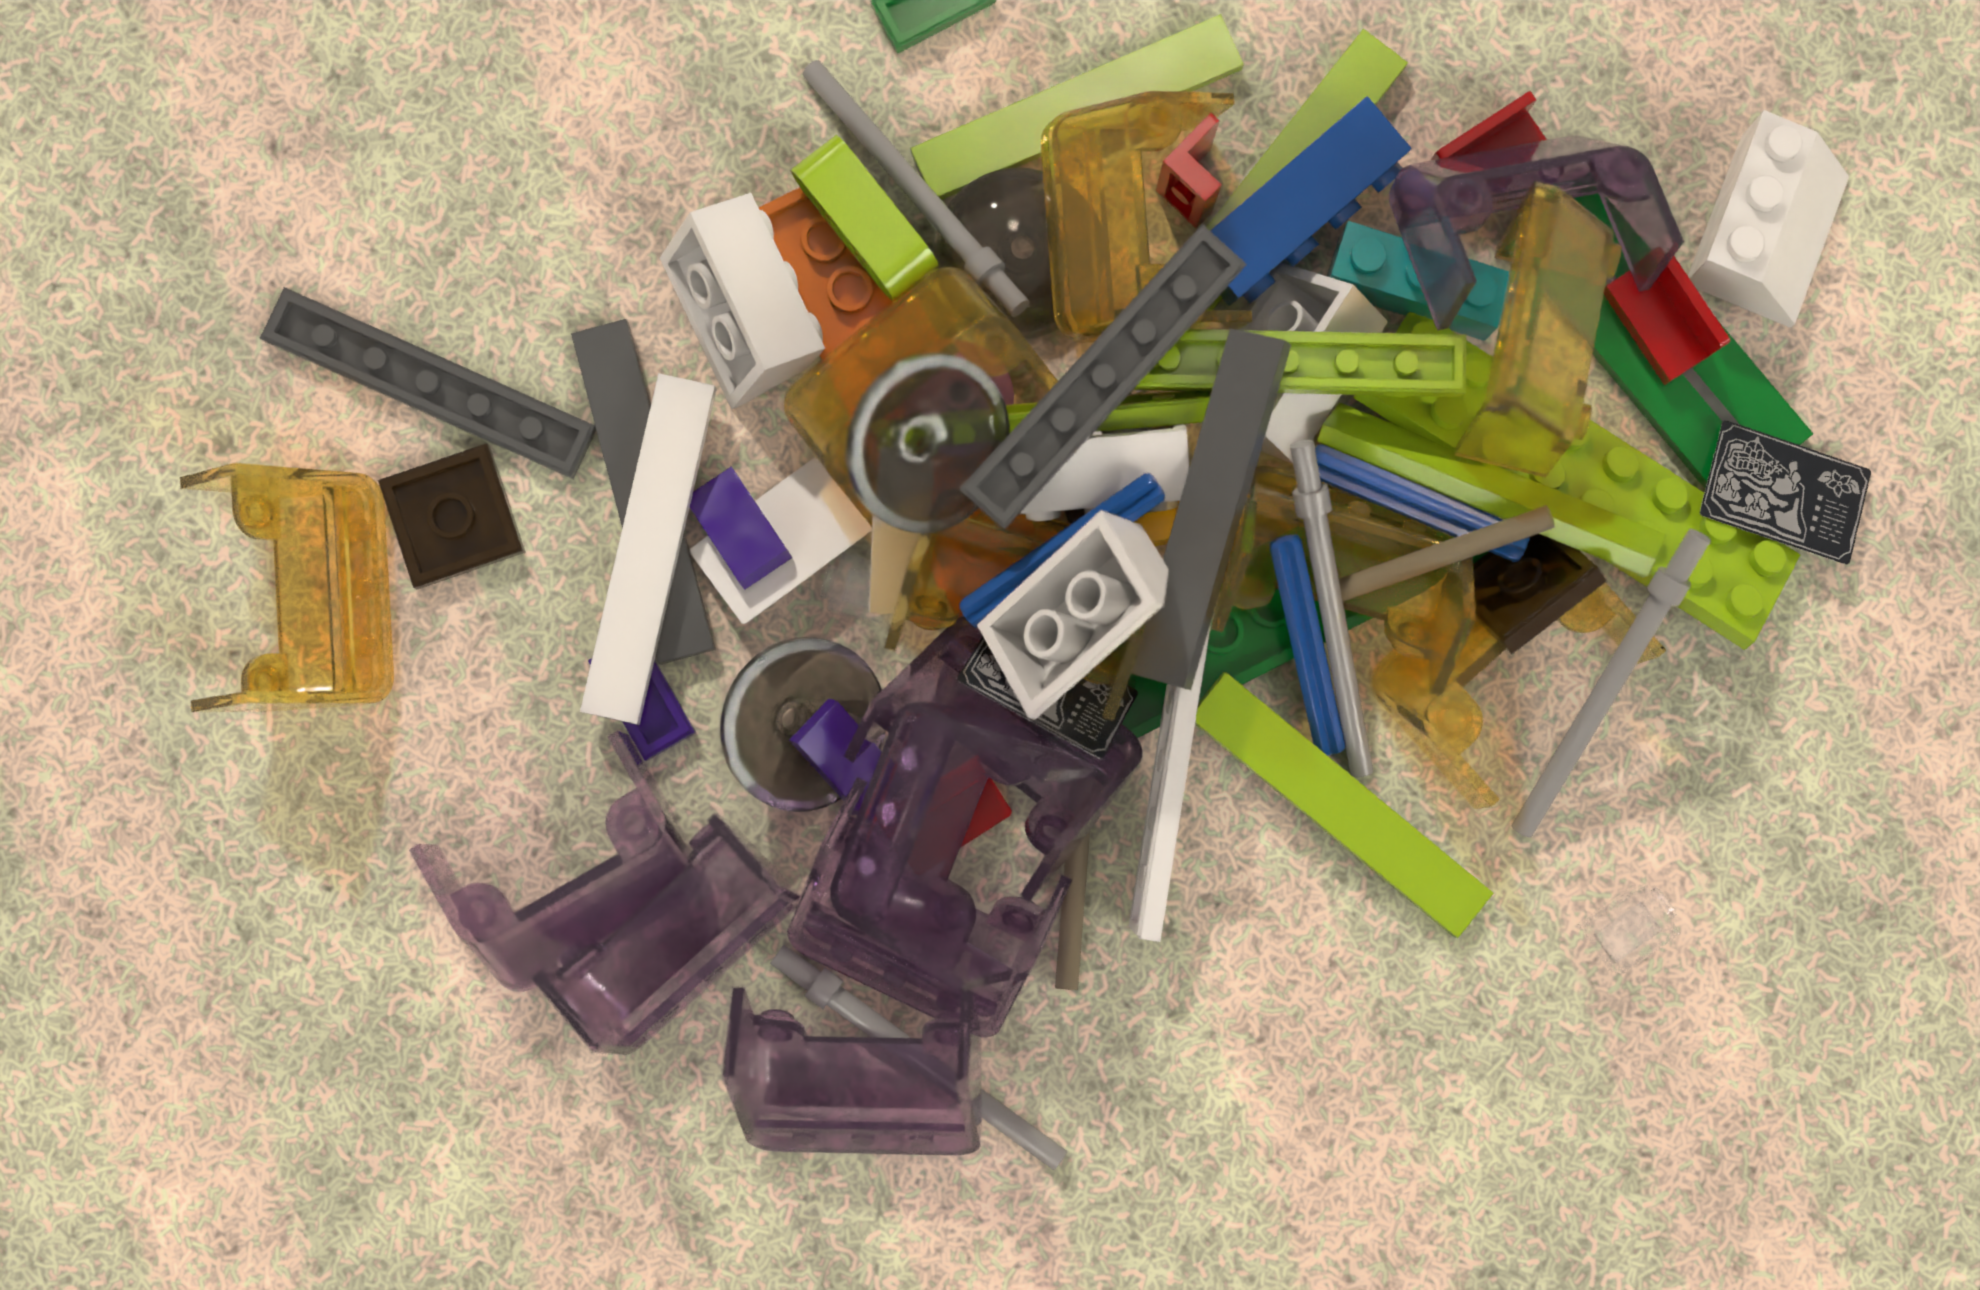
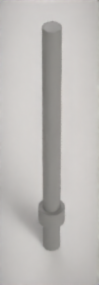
[803,60,1030,317]
[1290,440,1373,777]
[1511,529,1711,837]
[770,945,1067,1170]

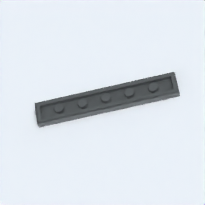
[960,224,1247,531]
[260,287,596,480]
[571,319,716,665]
[1130,328,1291,690]

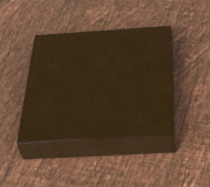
[378,443,526,590]
[1446,533,1607,655]

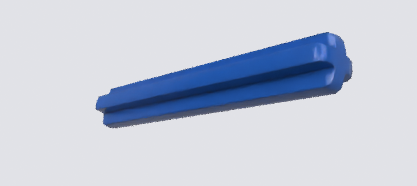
[1315,444,1530,562]
[959,473,1165,628]
[1270,535,1346,756]

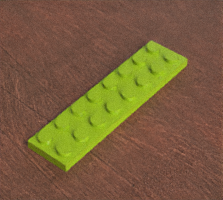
[1353,312,1801,650]

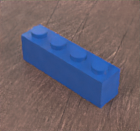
[1210,96,1412,306]

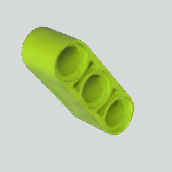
[790,135,939,301]

